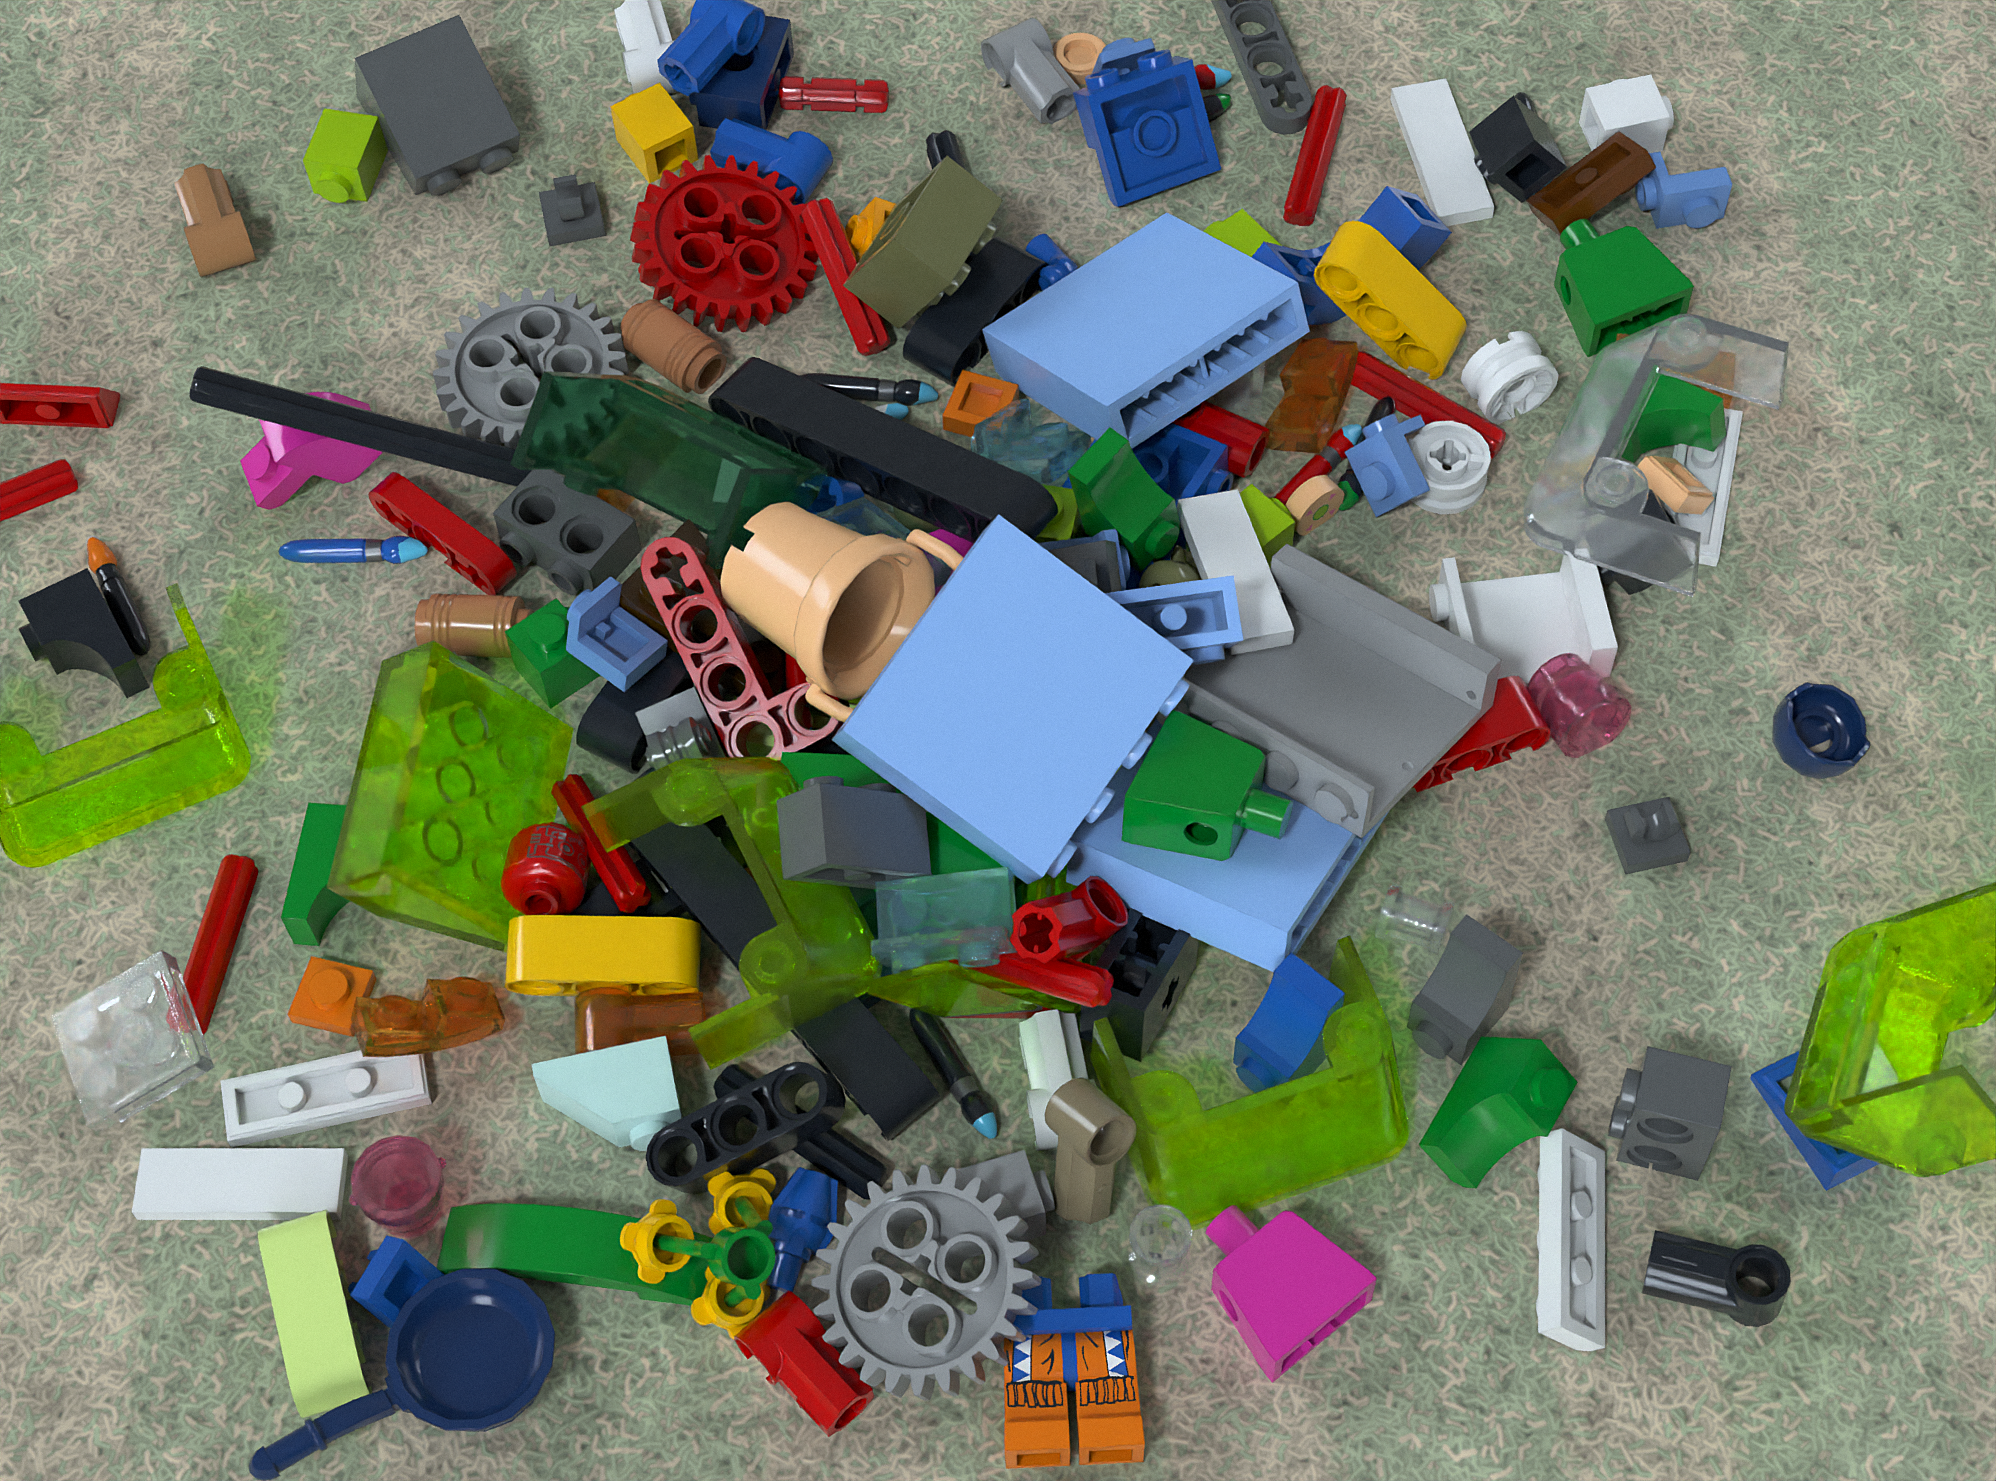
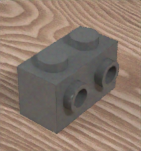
[777,776,932,891]

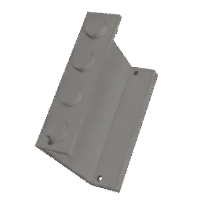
[1154,544,1502,838]

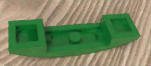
[437,1203,713,1306]

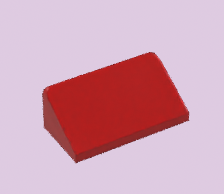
[0,383,120,428]

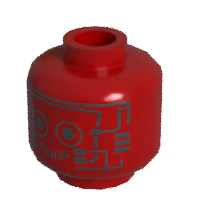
[500,822,592,916]

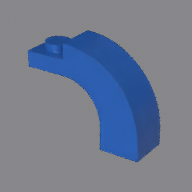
[1252,186,1452,325]

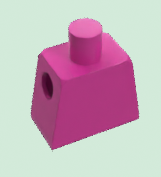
[1205,1205,1377,1383]

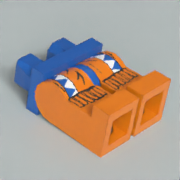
[1004,1273,1145,1469]

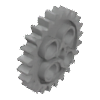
[433,288,629,456]
[811,1165,1041,1401]

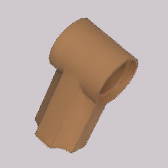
[174,163,257,277]

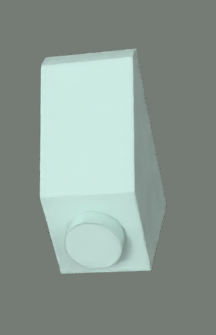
[532,1036,683,1151]

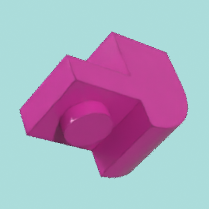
[240,392,383,510]

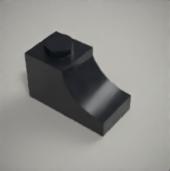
[18,568,150,698]

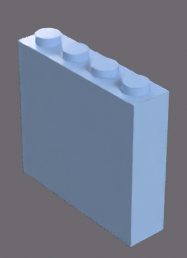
[982,213,1310,448]
[832,514,1194,884]
[1066,719,1390,972]

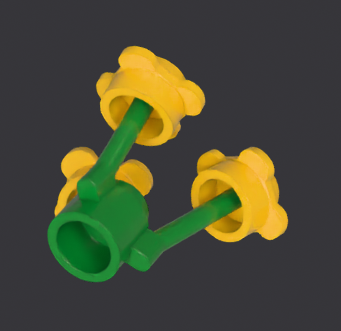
[620,1167,776,1340]

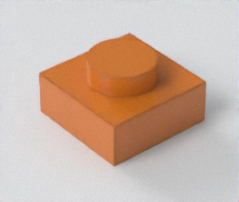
[942,370,1019,445]
[288,956,377,1037]

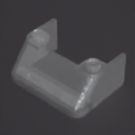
[1523,314,1789,597]

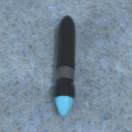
[799,373,938,406]
[909,1005,997,1139]

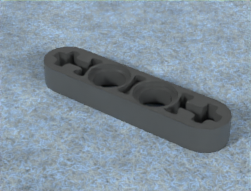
[1211,0,1312,135]

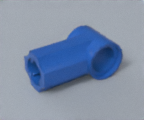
[657,0,765,96]
[710,118,833,205]

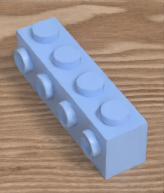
[1105,575,1243,665]

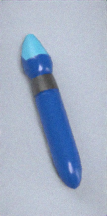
[278,536,428,564]

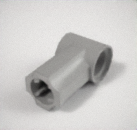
[981,18,1080,124]

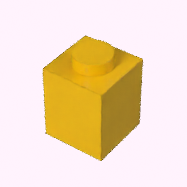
[610,82,699,184]

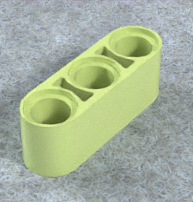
[258,1209,373,1418]

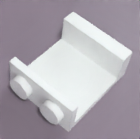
[1429,542,1618,686]

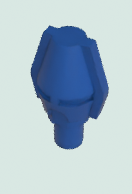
[766,1167,838,1292]

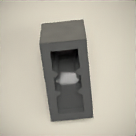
[1407,914,1523,1066]

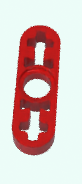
[368,472,517,595]

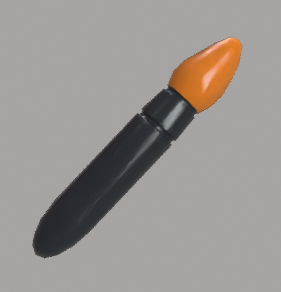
[87,537,150,655]

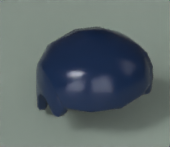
[1772,682,1871,779]

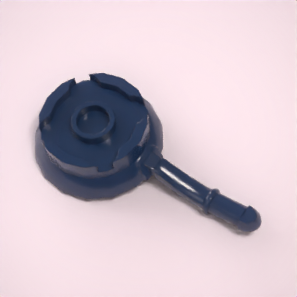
[249,1269,556,1481]

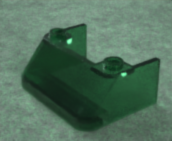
[510,371,828,569]

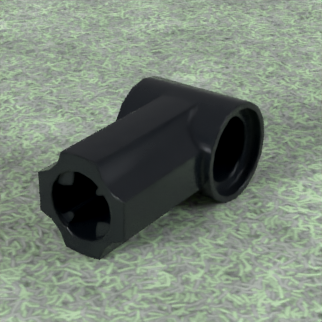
[1642,1230,1791,1327]

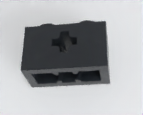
[1080,908,1199,1062]

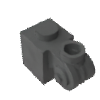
[635,687,730,794]

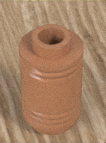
[620,299,727,394]
[414,593,534,658]

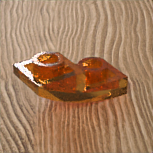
[1264,338,1359,453]
[351,976,505,1057]

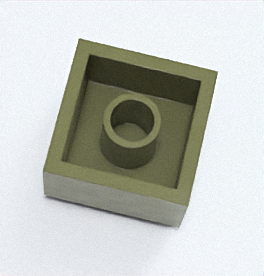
[843,156,1003,329]

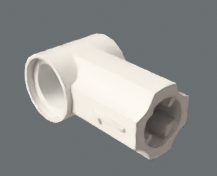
[614,0,678,94]
[1019,1009,1096,1151]

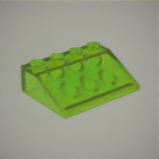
[327,640,573,952]

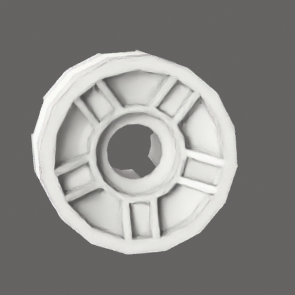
[1461,331,1559,424]
[1408,421,1491,514]

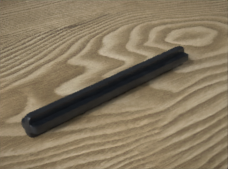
[189,366,553,487]

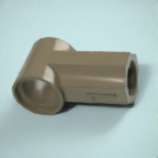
[1044,1078,1136,1225]

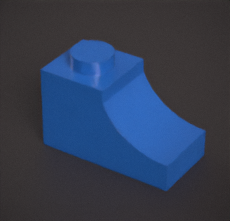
[1233,952,1345,1103]

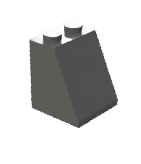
[355,15,520,196]

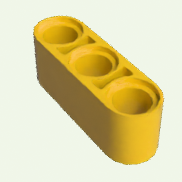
[1314,220,1467,380]
[505,915,702,998]

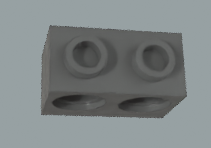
[493,463,642,595]
[1608,1046,1732,1181]

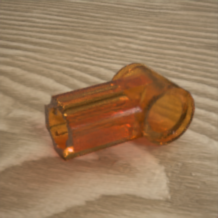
[574,987,707,1056]

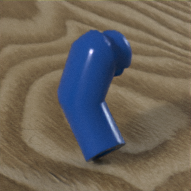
[1025,234,1078,290]

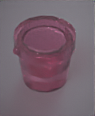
[1528,653,1632,758]
[349,1135,447,1238]

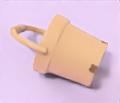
[720,502,964,722]

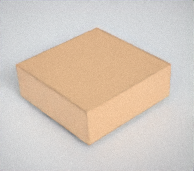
[1632,456,1714,515]

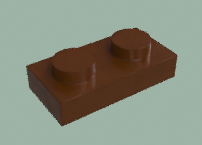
[1526,131,1656,236]

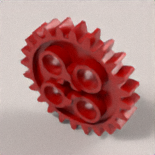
[630,155,819,332]

